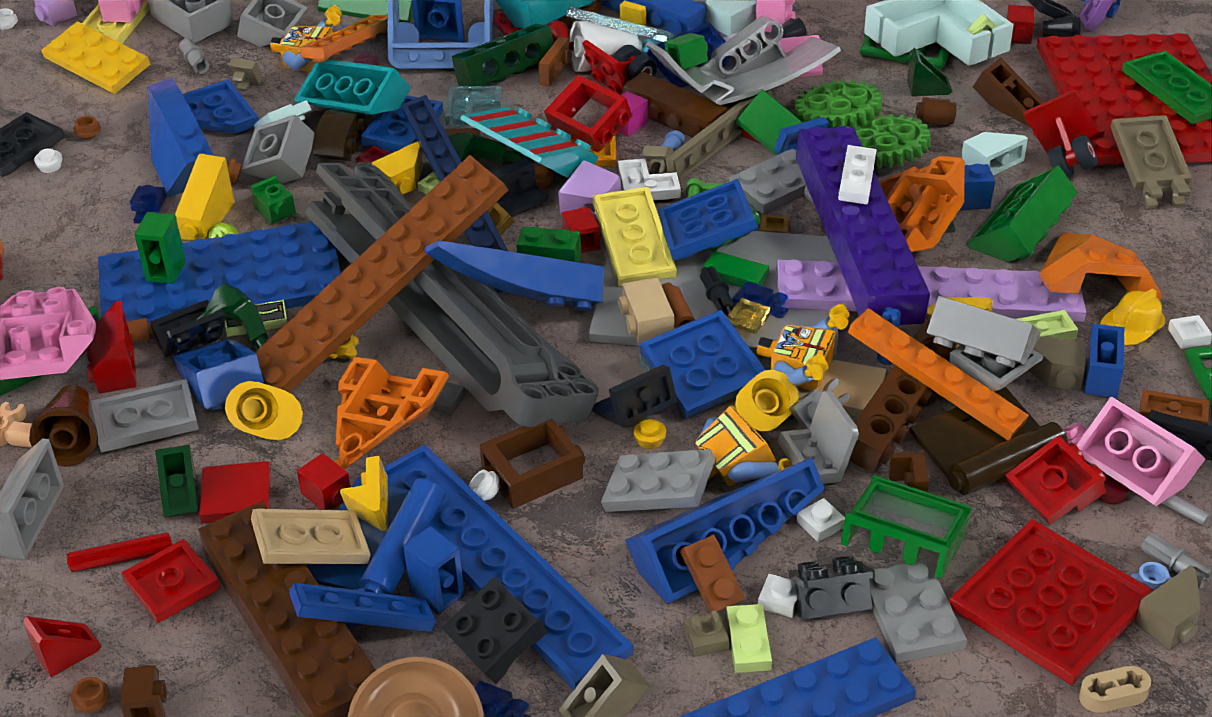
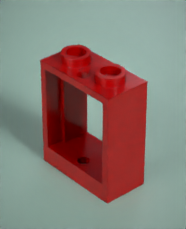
[544,75,633,153]

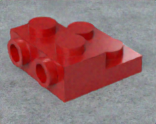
[1005,435,1106,525]

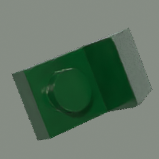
[155,445,199,518]

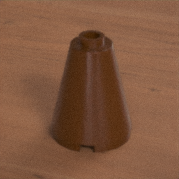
[29,385,98,466]

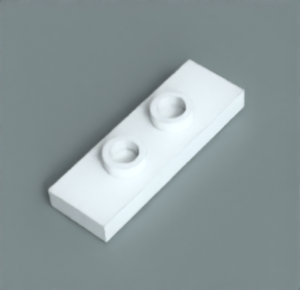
[838,145,877,204]

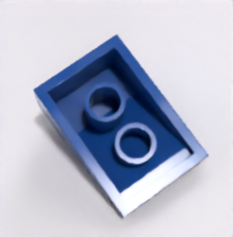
[172,338,264,410]

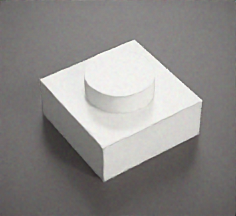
[1168,315,1212,349]
[796,498,845,542]
[758,574,798,618]

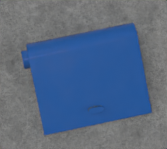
[307,478,445,595]

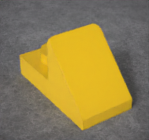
[340,456,388,532]

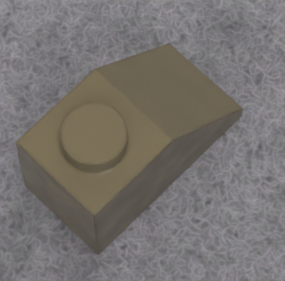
[1028,336,1086,390]
[1135,565,1201,650]
[558,654,650,717]

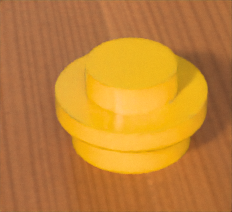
[634,419,666,449]

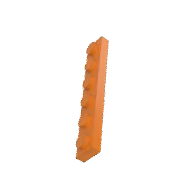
[300,15,388,62]
[848,308,1029,440]

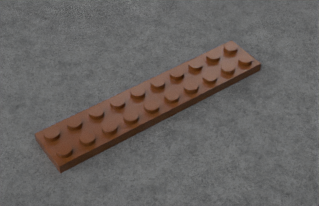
[255,155,509,393]

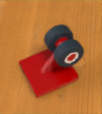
[582,40,657,95]
[1024,90,1099,178]

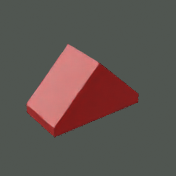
[23,616,102,677]

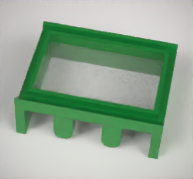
[841,475,972,579]

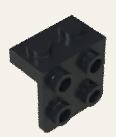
[150,299,226,357]

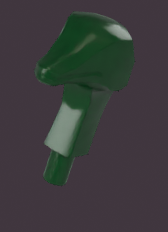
[448,133,522,165]
[197,283,268,349]

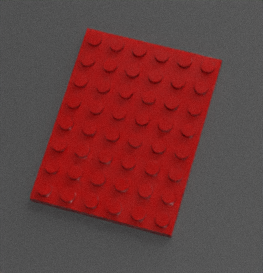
[1036,33,1212,165]

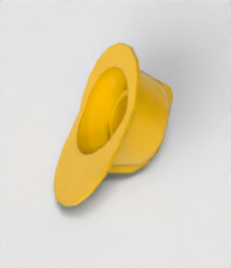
[1100,288,1165,346]
[735,370,799,432]
[225,381,303,441]

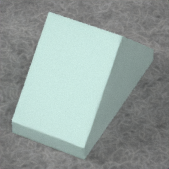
[706,0,756,36]

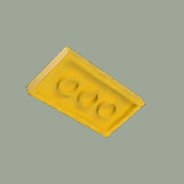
[41,21,151,94]

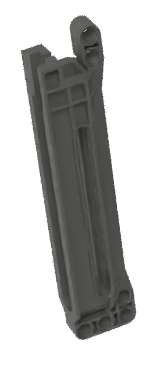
[305,162,599,427]

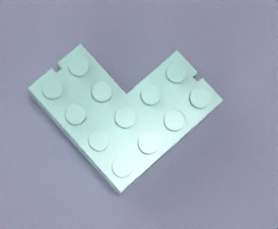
[864,0,1014,66]

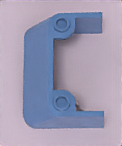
[388,0,494,70]

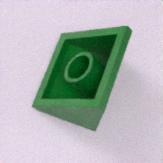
[736,89,803,156]

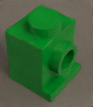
[250,175,296,224]

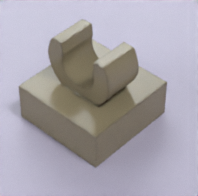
[229,58,263,91]
[642,145,674,175]
[683,610,729,657]

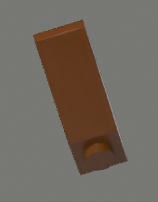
[973,58,1045,128]

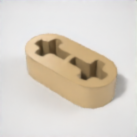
[1079,666,1151,713]

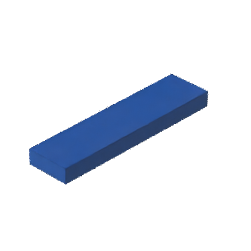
[289,583,436,632]

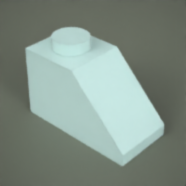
[962,132,1028,175]

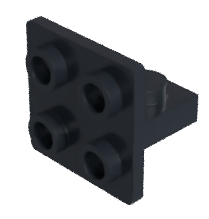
[492,157,548,217]
[788,556,875,620]

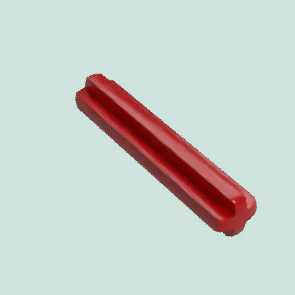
[67,533,172,572]

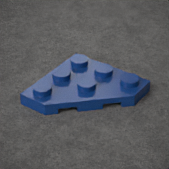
[183,79,259,133]

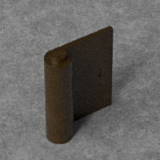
[909,387,1068,495]

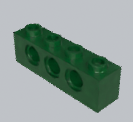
[451,23,554,91]

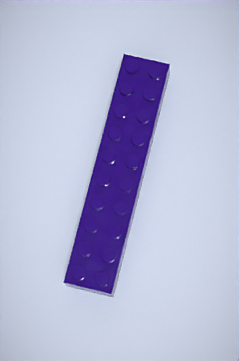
[795,126,930,325]

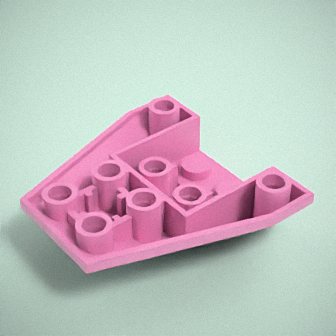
[0,287,96,380]

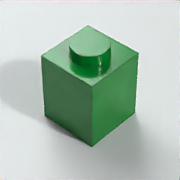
[664,33,708,70]

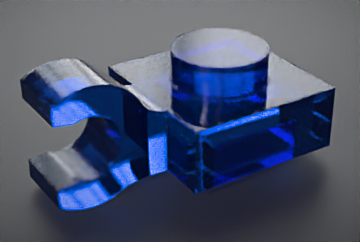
[130,185,167,223]
[732,281,788,318]
[475,680,531,717]

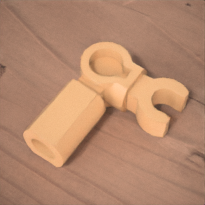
[0,402,32,448]

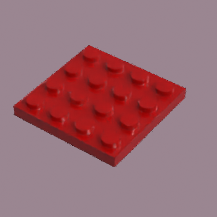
[949,519,1154,686]

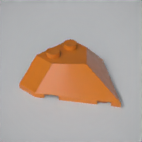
[879,156,965,252]
[1039,232,1163,300]
[335,357,449,470]

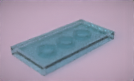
[566,7,677,42]

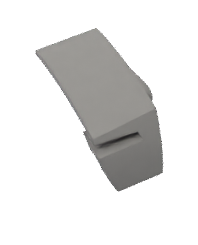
[646,17,841,105]

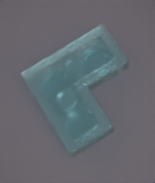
[445,86,503,126]

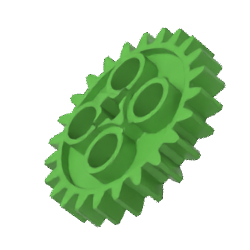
[795,79,882,128]
[850,114,931,168]

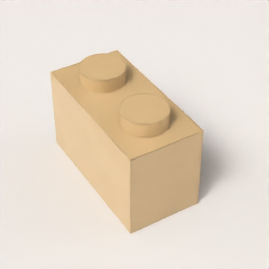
[618,277,674,346]

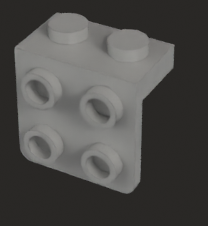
[777,391,859,484]

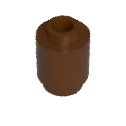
[915,97,957,126]

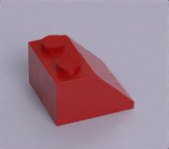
[86,301,137,394]

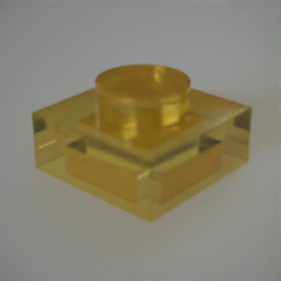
[728,298,770,334]

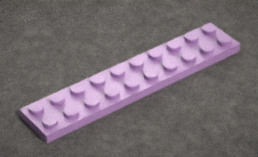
[777,260,1086,322]

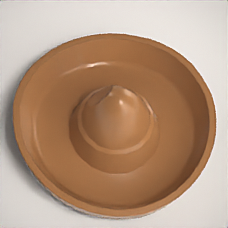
[348,657,484,717]

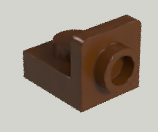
[889,452,929,492]

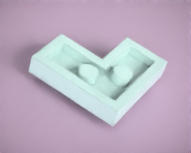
[253,100,311,128]

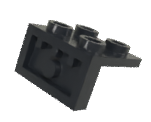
[592,364,678,428]

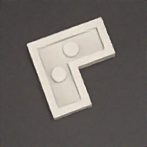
[618,158,681,200]

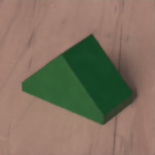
[907,47,953,97]

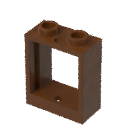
[480,419,585,509]

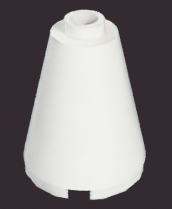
[569,20,642,72]

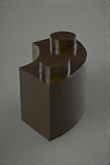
[311,109,367,161]

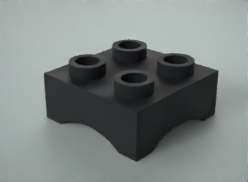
[442,577,549,684]

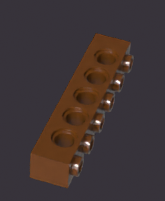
[849,318,957,473]

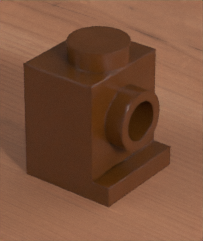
[120,665,167,717]

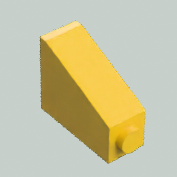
[175,153,235,241]

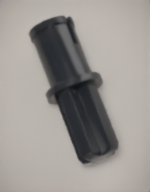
[700,266,737,317]

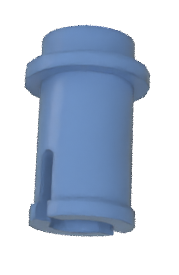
[661,130,685,151]

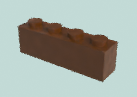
[623,72,728,138]

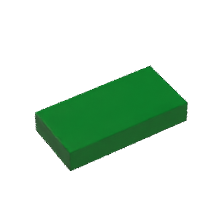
[703,251,769,291]

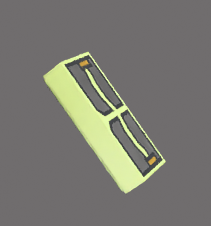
[225,300,287,337]

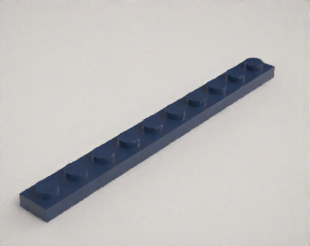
[401,95,508,294]

